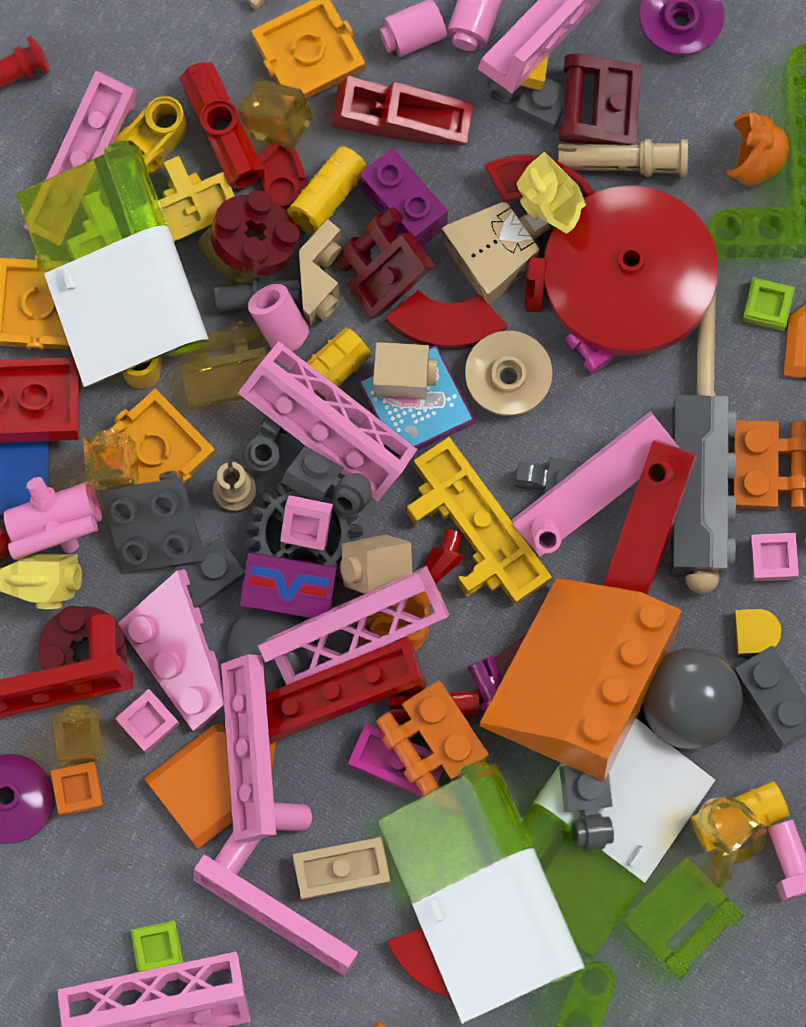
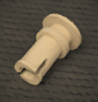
[213,462,257,512]

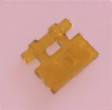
[178,321,267,410]

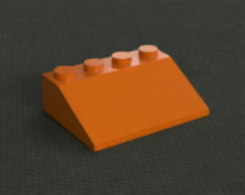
[480,578,682,782]

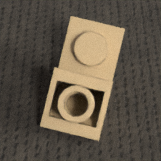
[299,219,342,327]

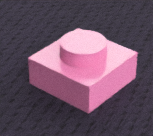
[280,495,333,551]
[749,533,799,582]
[115,689,180,754]

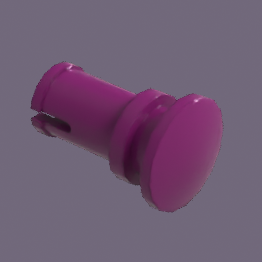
[467,656,502,711]

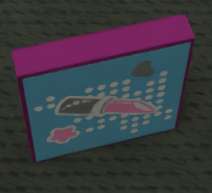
[358,345,475,459]

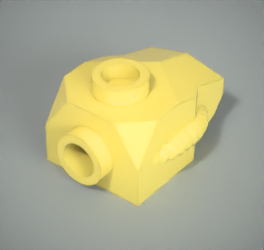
[516,152,586,234]
[0,553,82,609]

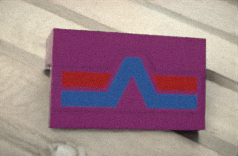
[240,552,337,618]

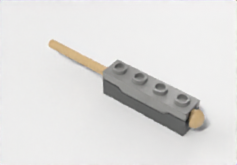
[670,290,736,594]

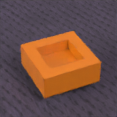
[50,761,105,817]

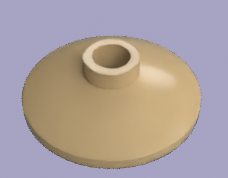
[465,331,553,416]

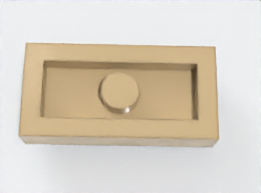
[293,837,390,901]

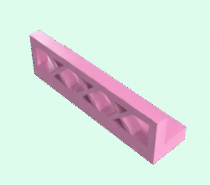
[478,0,601,93]
[238,341,417,502]
[258,566,450,685]
[58,951,251,1027]

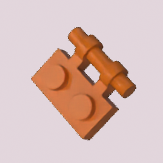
[732,420,806,511]
[376,680,489,797]

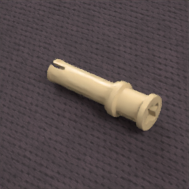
[558,139,688,178]

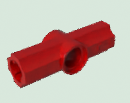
[179,61,265,189]

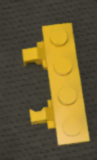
[66,156,235,260]
[405,437,552,605]

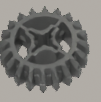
[244,483,363,583]

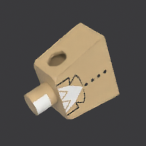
[441,202,550,305]

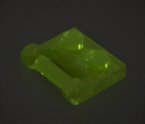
[622,857,744,981]

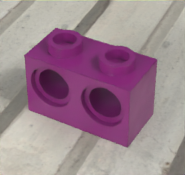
[359,148,448,247]

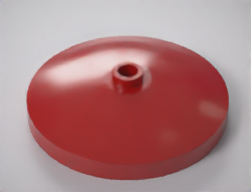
[544,186,718,356]

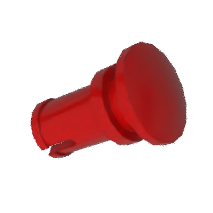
[0,35,50,88]

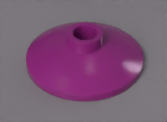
[639,0,725,56]
[0,754,54,844]

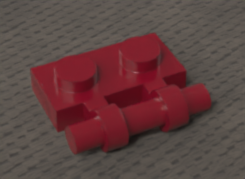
[336,207,435,319]

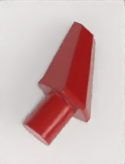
[422,529,464,584]

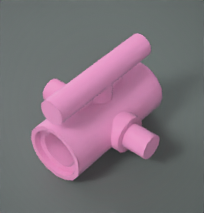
[4,477,103,560]

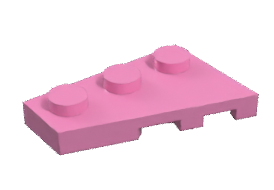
[118,569,224,731]

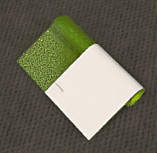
[16,141,209,388]
[489,719,715,957]
[378,759,585,1023]

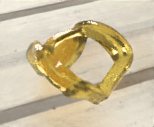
[697,797,767,890]

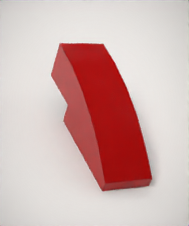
[331,76,473,146]

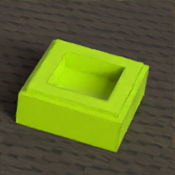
[742,277,795,332]
[130,921,184,972]

